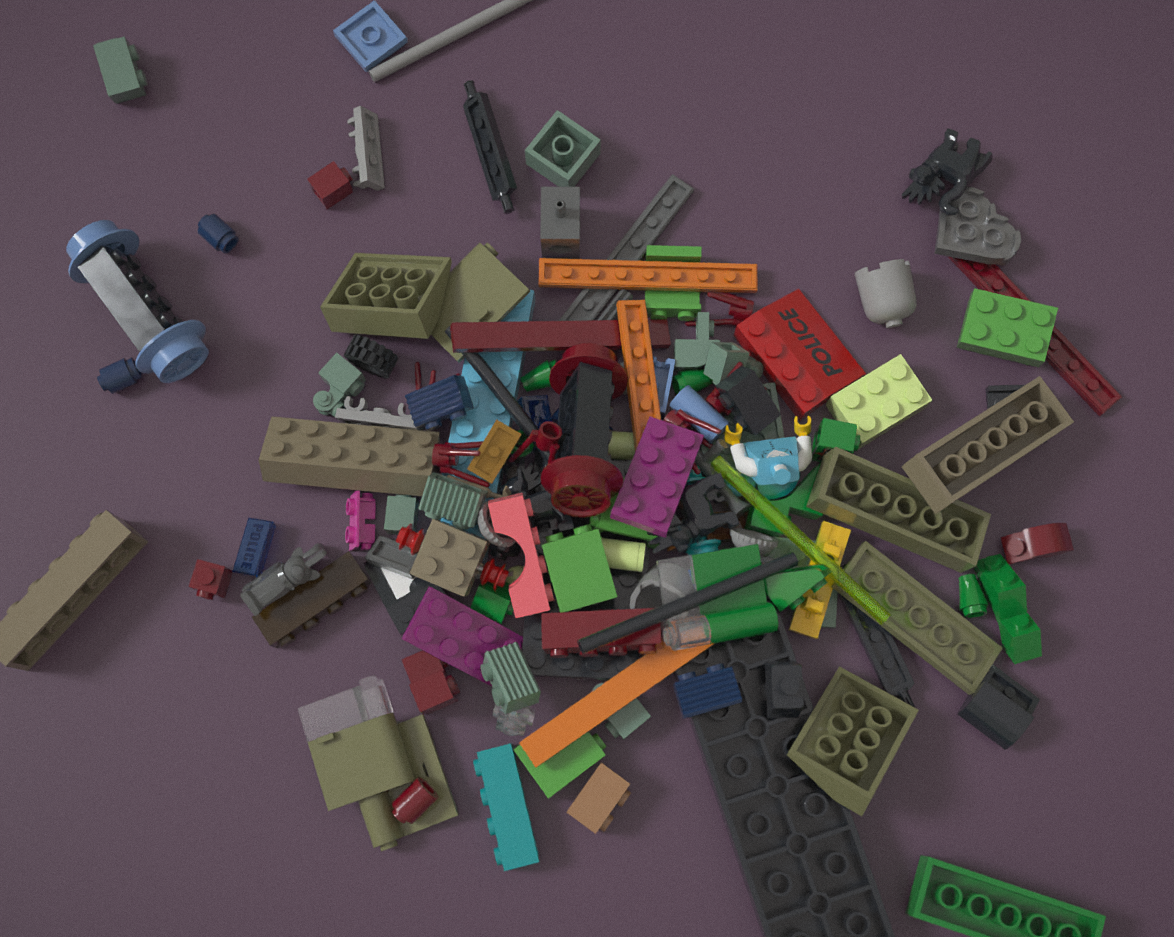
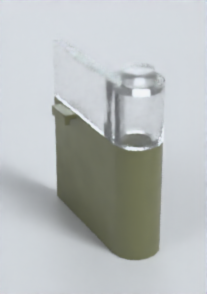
[297,675,415,811]

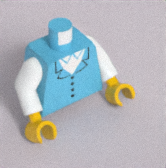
[724,416,812,485]

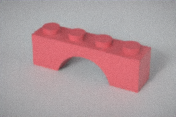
[488,492,554,618]

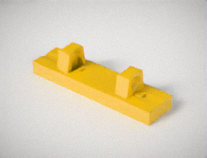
[788,521,851,640]

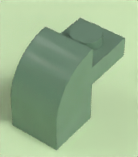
[674,312,720,371]

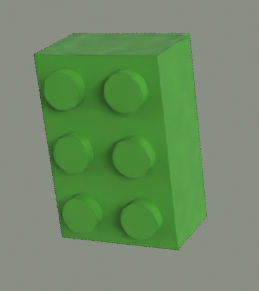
[956,288,1058,367]

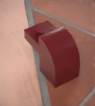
[1001,523,1074,565]

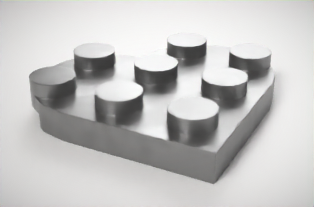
[934,187,1021,266]

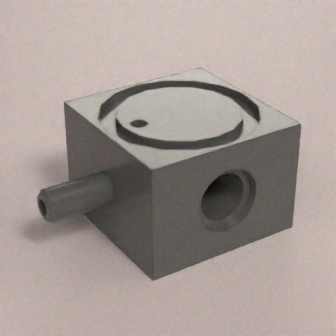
[540,187,580,259]

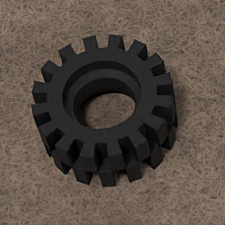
[344,335,399,379]

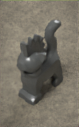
[240,543,327,616]

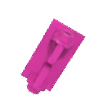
[345,491,376,551]

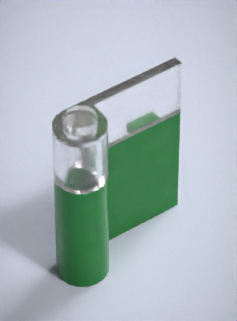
[656,544,778,651]

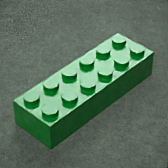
[905,855,1106,937]

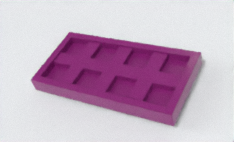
[610,417,704,538]
[401,587,523,687]

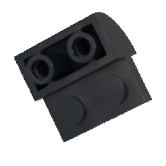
[957,664,1040,750]

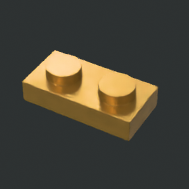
[467,420,521,484]

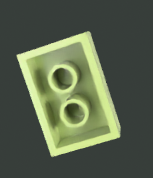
[826,354,932,449]

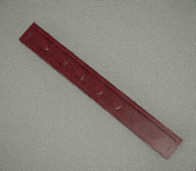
[948,257,1122,417]
[450,319,671,353]

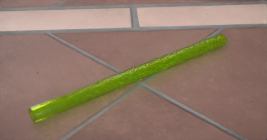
[710,455,891,626]

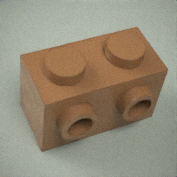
[567,763,631,834]

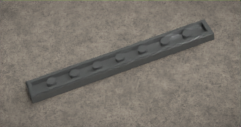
[558,174,694,354]

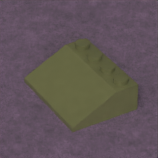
[320,253,452,339]
[787,666,919,816]

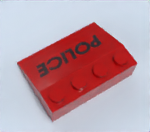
[733,289,866,421]

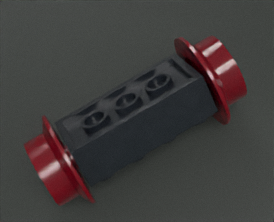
[541,343,628,517]

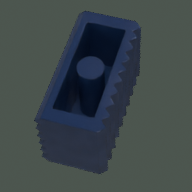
[405,375,474,431]
[673,663,742,719]

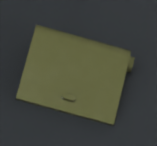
[431,242,531,363]
[358,714,459,852]

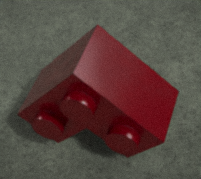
[401,650,460,715]

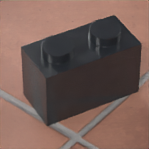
[715,366,781,436]

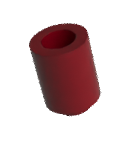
[392,777,439,824]

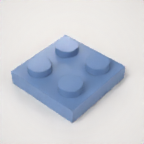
[333,0,408,73]

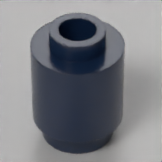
[197,214,239,254]
[97,358,142,394]

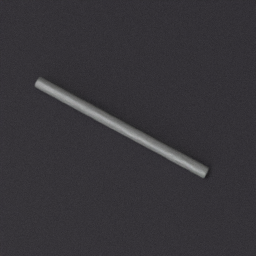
[368,0,533,82]

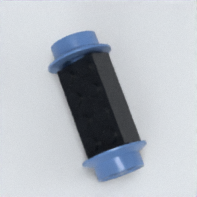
[66,220,209,383]

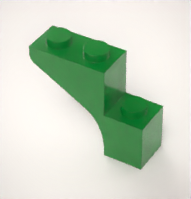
[744,463,823,537]
[974,554,1042,664]
[764,564,832,612]

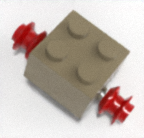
[396,519,510,597]

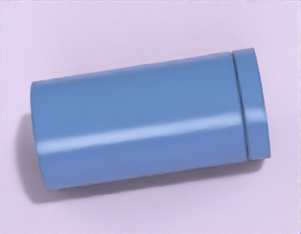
[669,385,730,443]

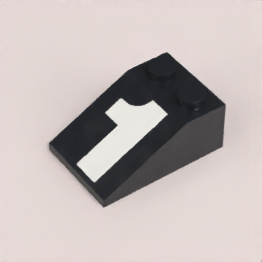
[363,561,446,636]

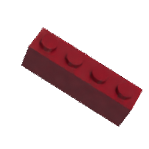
[542,608,664,658]

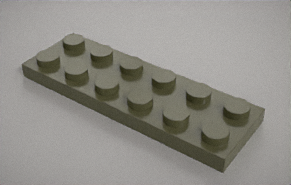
[831,541,1002,695]

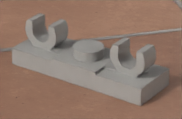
[348,106,385,191]
[335,396,424,431]

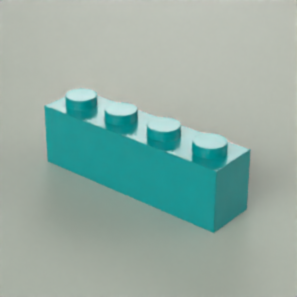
[473,743,540,871]

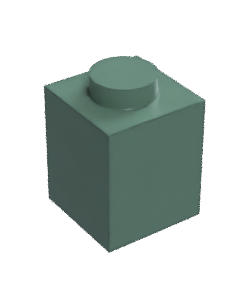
[384,494,419,535]

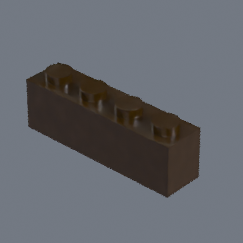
[252,551,372,648]

